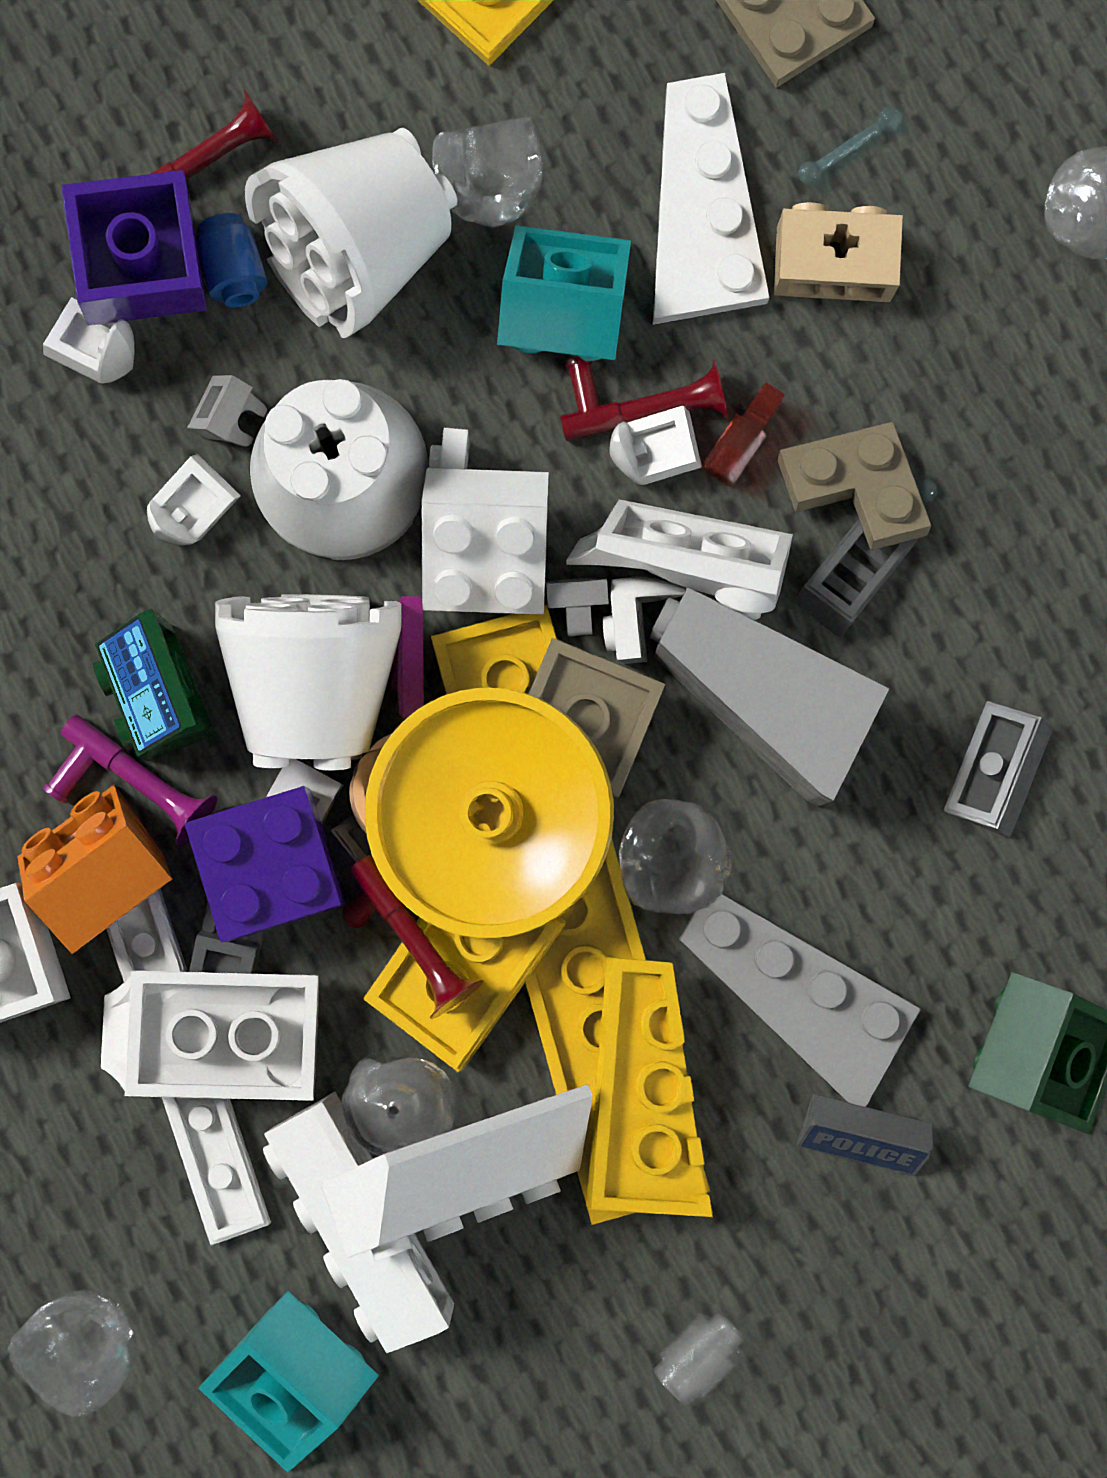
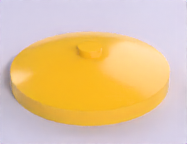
[365,688,614,938]

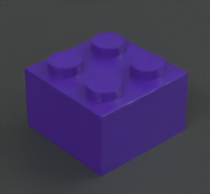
[61,170,207,326]
[184,786,347,943]

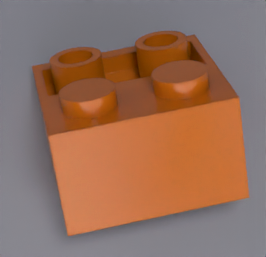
[17,785,172,954]

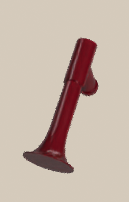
[151,89,279,239]
[560,356,729,442]
[343,855,484,1019]

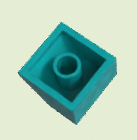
[497,225,631,361]
[198,1291,379,1473]

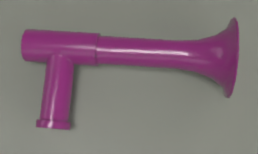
[43,714,218,847]

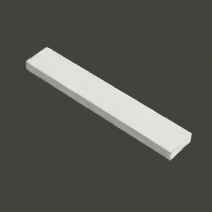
[106,889,271,1245]

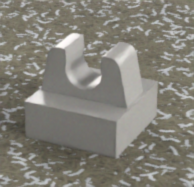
[187,375,267,446]
[546,577,609,636]

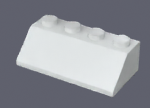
[321,1084,593,1262]
[263,1091,454,1353]

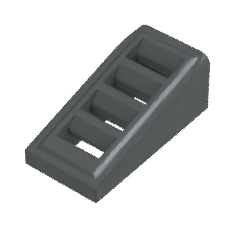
[795,519,918,637]

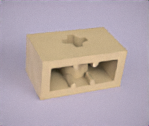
[774,202,903,302]

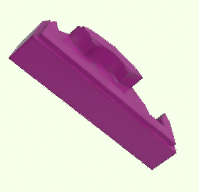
[390,596,424,718]

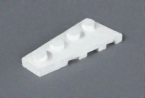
[653,73,769,325]

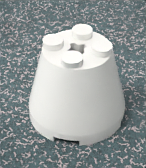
[245,128,457,338]
[250,379,429,560]
[215,594,401,770]

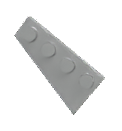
[679,887,920,1107]

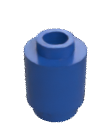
[196,213,268,308]

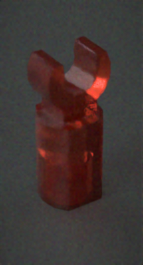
[702,382,785,488]

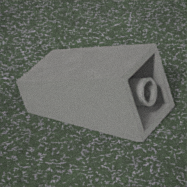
[649,587,889,806]

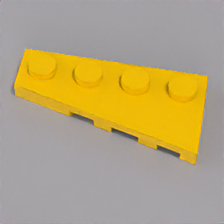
[586,957,713,1217]

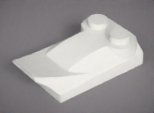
[566,499,793,620]
[101,971,319,1100]

